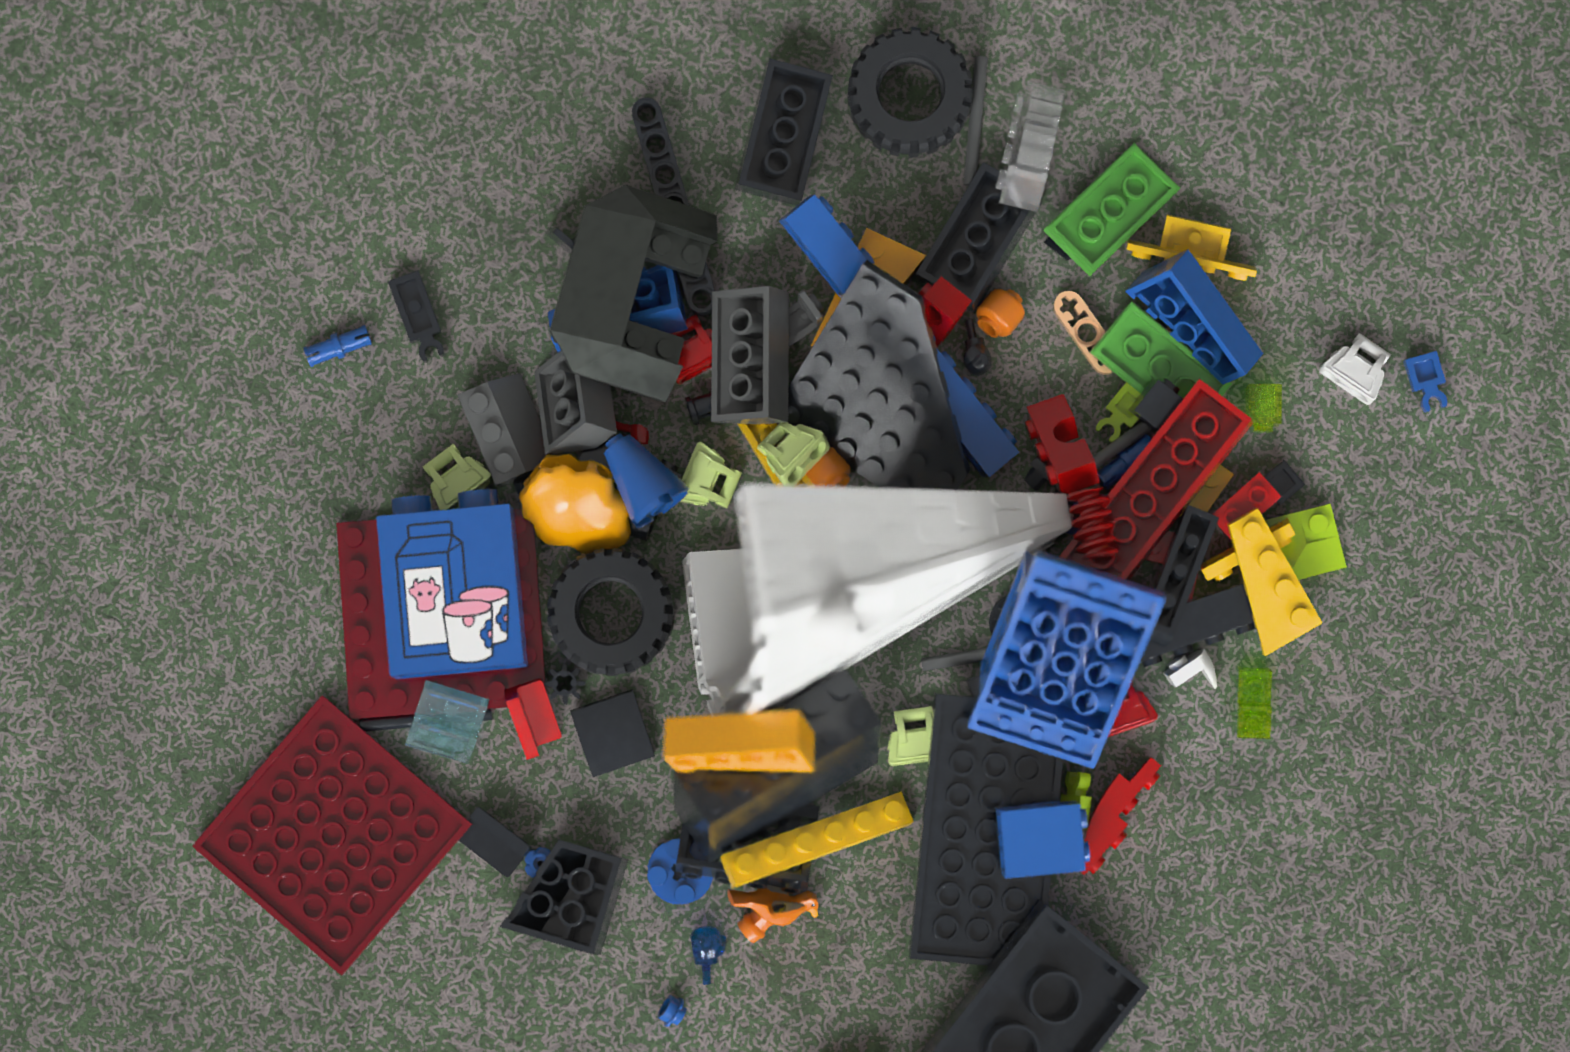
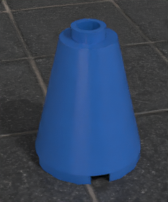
[604,433,689,528]

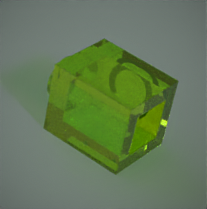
[1245,384,1282,433]

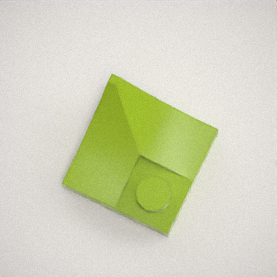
[1266,503,1347,580]

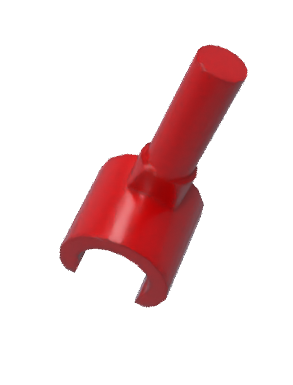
[616,421,649,445]

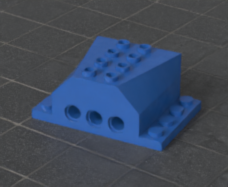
[968,551,1166,769]

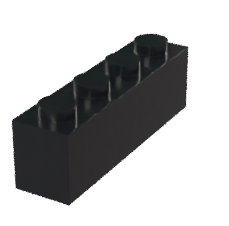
[1149,505,1219,646]

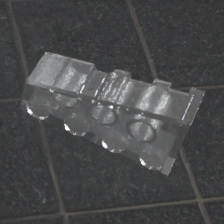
[996,81,1066,212]

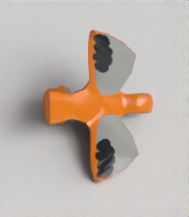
[727,869,818,943]

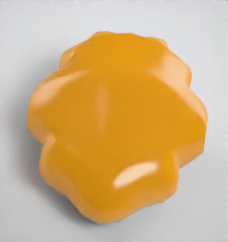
[519,454,631,554]

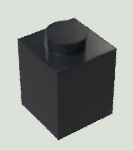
[1128,378,1183,431]

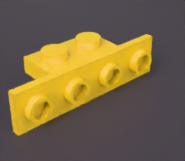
[1126,214,1257,280]

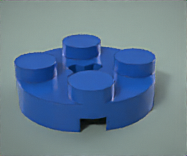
[647,839,713,904]

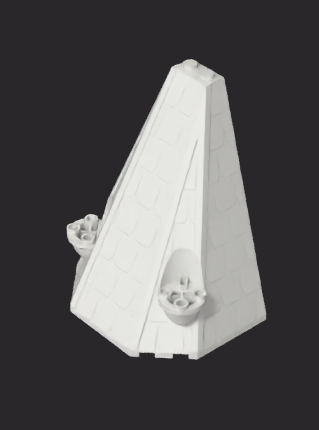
[682,484,1073,715]

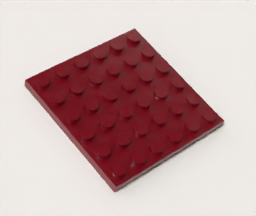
[336,508,547,720]
[192,695,473,976]

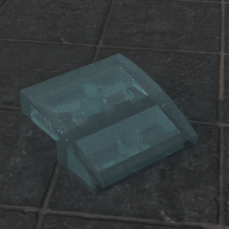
[405,680,489,764]

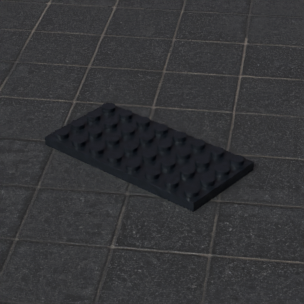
[909,693,1063,966]

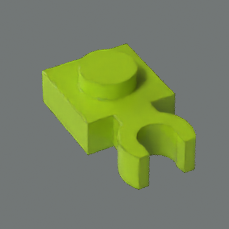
[1096,382,1140,443]
[1061,771,1091,830]

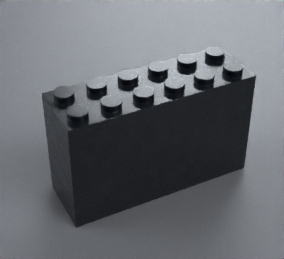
[673,669,882,863]

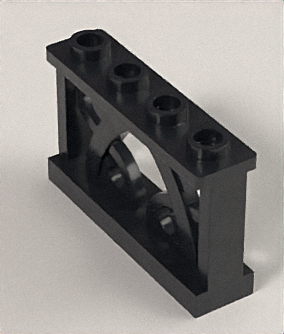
[676,804,819,894]

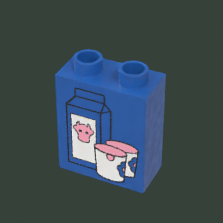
[376,489,528,679]

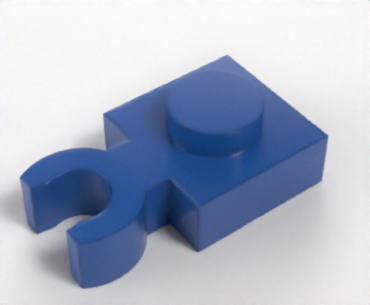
[1403,351,1447,413]

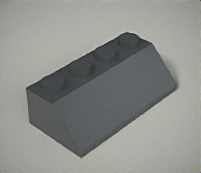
[711,286,789,424]

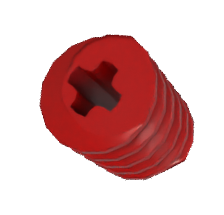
[1067,488,1118,560]

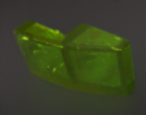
[1237,668,1272,739]

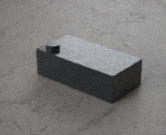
[734,58,833,206]
[916,162,1042,313]

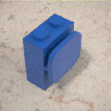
[996,801,1090,878]

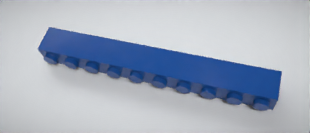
[779,194,1019,477]

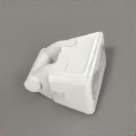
[1319,333,1391,405]

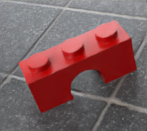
[1024,394,1100,495]

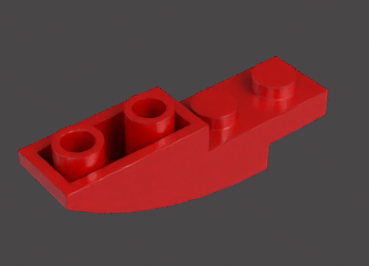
[1079,757,1161,875]

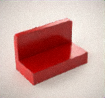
[504,678,562,760]

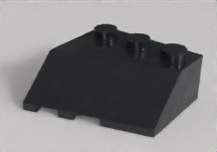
[499,840,629,955]

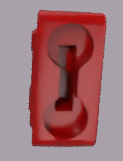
[670,314,712,385]
[1107,680,1158,738]

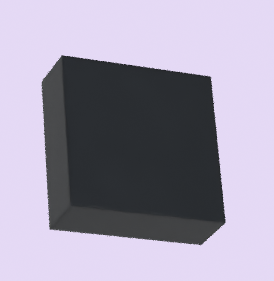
[1264,460,1305,506]

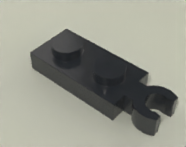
[388,270,445,363]

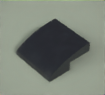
[570,689,655,777]

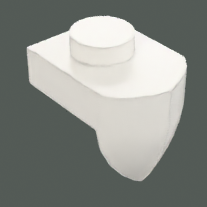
[1163,649,1217,689]

